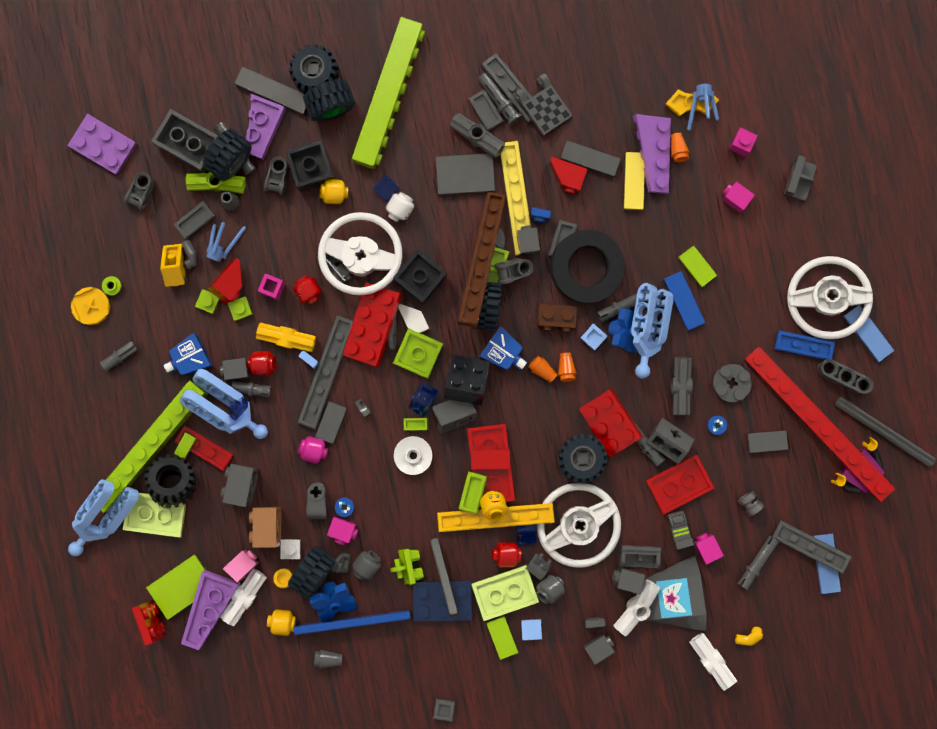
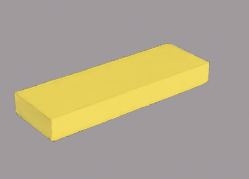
[624,152,645,210]

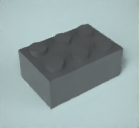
[151,109,218,173]

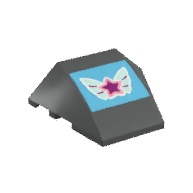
[643,554,707,632]

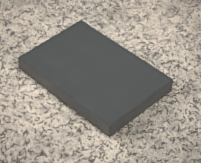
[436,153,495,195]

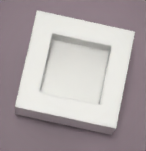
[280,539,301,559]

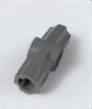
[671,357,693,415]

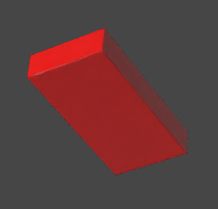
[471,450,510,470]

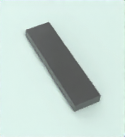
[481,53,532,124]
[235,67,307,115]
[772,520,852,574]
[430,538,458,618]

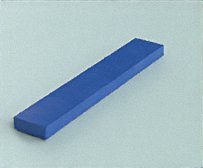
[293,610,411,635]

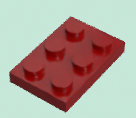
[579,388,643,457]
[132,600,166,646]

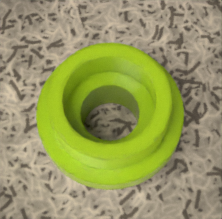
[102,276,122,296]

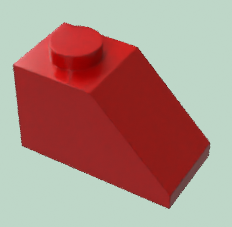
[549,157,588,195]
[208,258,242,304]

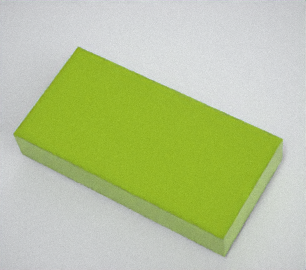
[678,246,717,288]
[459,472,488,514]
[486,616,518,660]

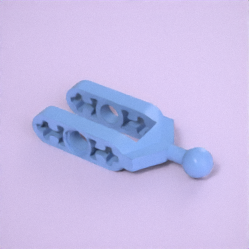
[631,283,673,379]
[180,369,268,439]
[68,479,139,556]

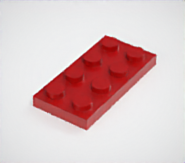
[343,282,402,367]
[467,424,515,502]

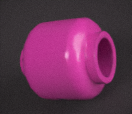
[298,436,328,464]

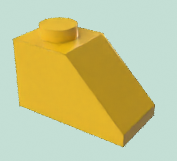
[160,244,186,287]

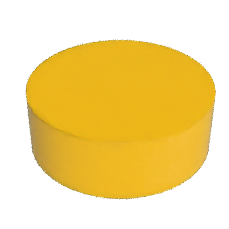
[273,568,293,588]

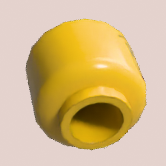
[320,179,348,204]
[480,491,507,521]
[267,609,296,636]

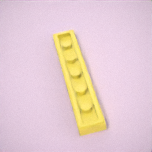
[500,141,530,256]

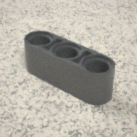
[817,359,873,395]

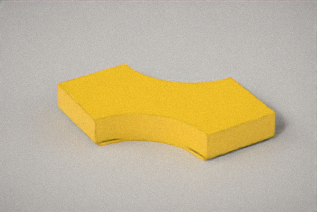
[665,90,719,117]

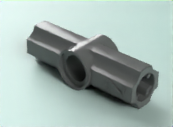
[450,113,505,158]

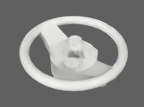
[318,212,402,295]
[787,256,873,339]
[537,483,621,568]

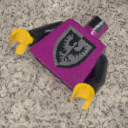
[831,437,884,494]

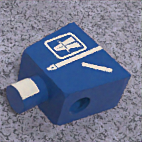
[479,326,528,371]
[163,333,214,376]

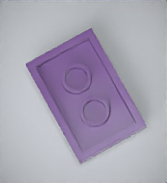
[67,114,137,176]

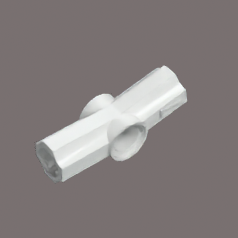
[613,579,661,636]
[689,633,737,691]

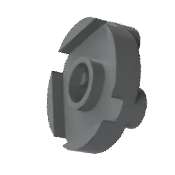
[712,364,751,403]

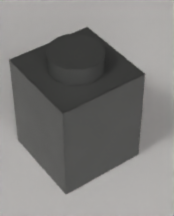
[517,225,540,256]
[220,358,250,381]
[583,633,615,665]

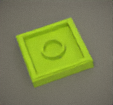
[393,328,443,379]

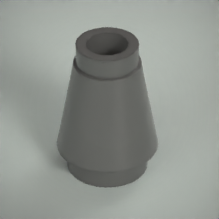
[221,192,239,211]
[314,649,342,669]

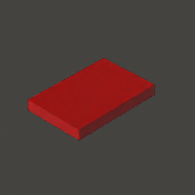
[645,454,715,515]

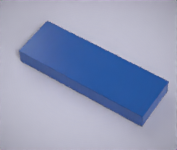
[663,271,705,331]
[774,330,835,360]

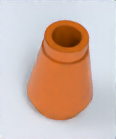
[671,133,690,163]
[558,353,577,382]
[528,356,557,383]

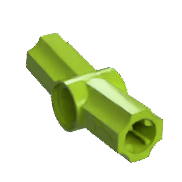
[186,172,246,194]

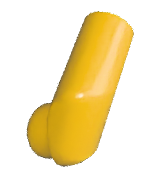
[735,627,763,646]

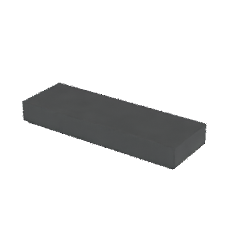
[561,141,620,177]

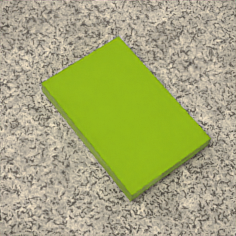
[146,554,206,620]

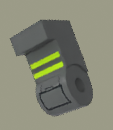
[667,511,694,550]

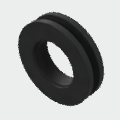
[550,230,625,303]

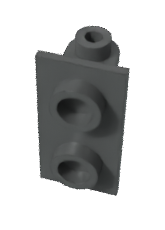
[315,254,352,283]

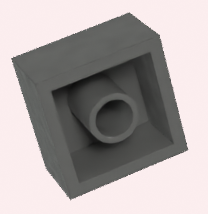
[221,464,259,507]

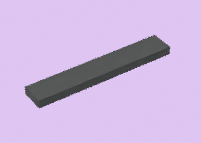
[297,315,353,429]

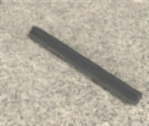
[834,397,936,467]

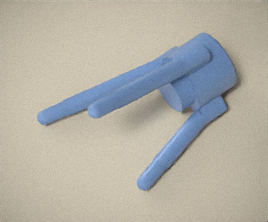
[687,84,719,131]
[206,222,246,262]

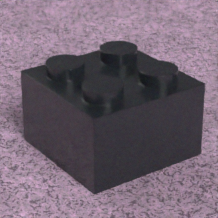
[285,140,335,192]
[393,249,447,305]
[444,354,490,406]

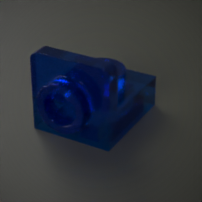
[409,382,439,416]

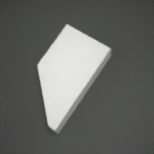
[398,304,429,333]

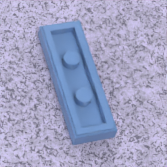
[843,305,894,362]
[813,533,841,594]

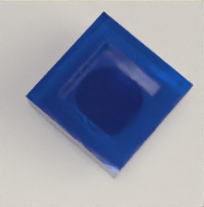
[373,174,400,202]
[229,397,248,421]
[516,524,537,545]

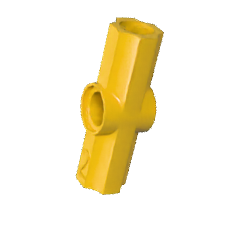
[256,323,316,352]

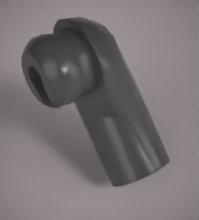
[182,240,197,270]

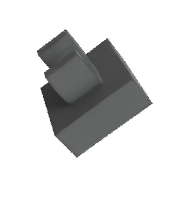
[525,553,551,580]

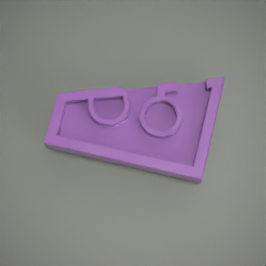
[246,94,286,160]

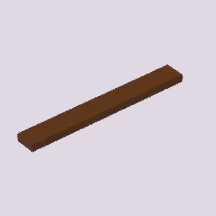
[458,192,506,328]

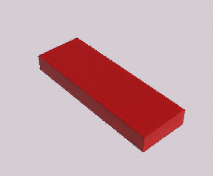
[174,425,234,471]

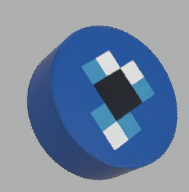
[707,416,727,435]
[335,498,354,517]

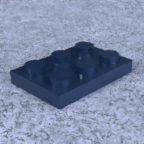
[413,581,472,621]

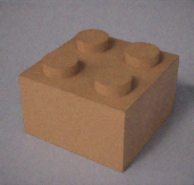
[249,507,281,548]

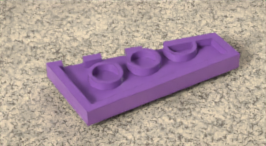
[633,114,671,194]
[181,570,240,650]

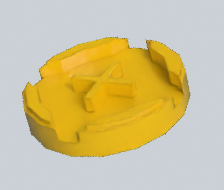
[71,287,111,325]

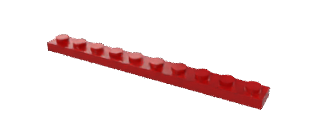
[744,347,895,502]

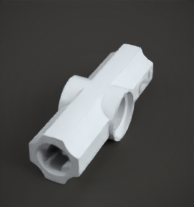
[220,568,267,627]

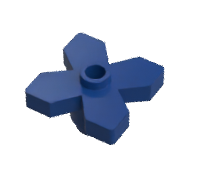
[608,308,645,354]
[309,582,358,622]

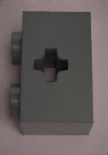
[646,418,695,464]
[612,566,645,594]

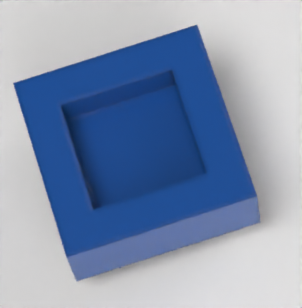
[530,207,551,223]

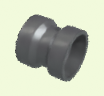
[738,490,765,517]

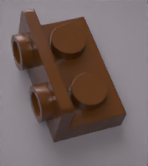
[537,303,577,333]

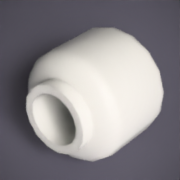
[386,192,414,222]

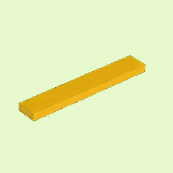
[437,503,554,532]

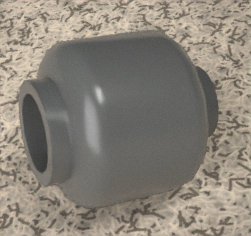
[352,551,381,580]
[536,575,565,604]

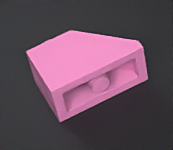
[223,550,259,582]

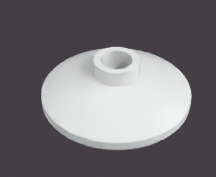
[394,436,432,475]

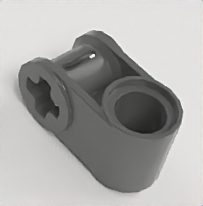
[264,157,289,195]
[124,172,155,211]
[495,258,533,284]
[306,482,327,520]

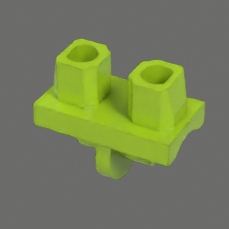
[390,549,424,585]

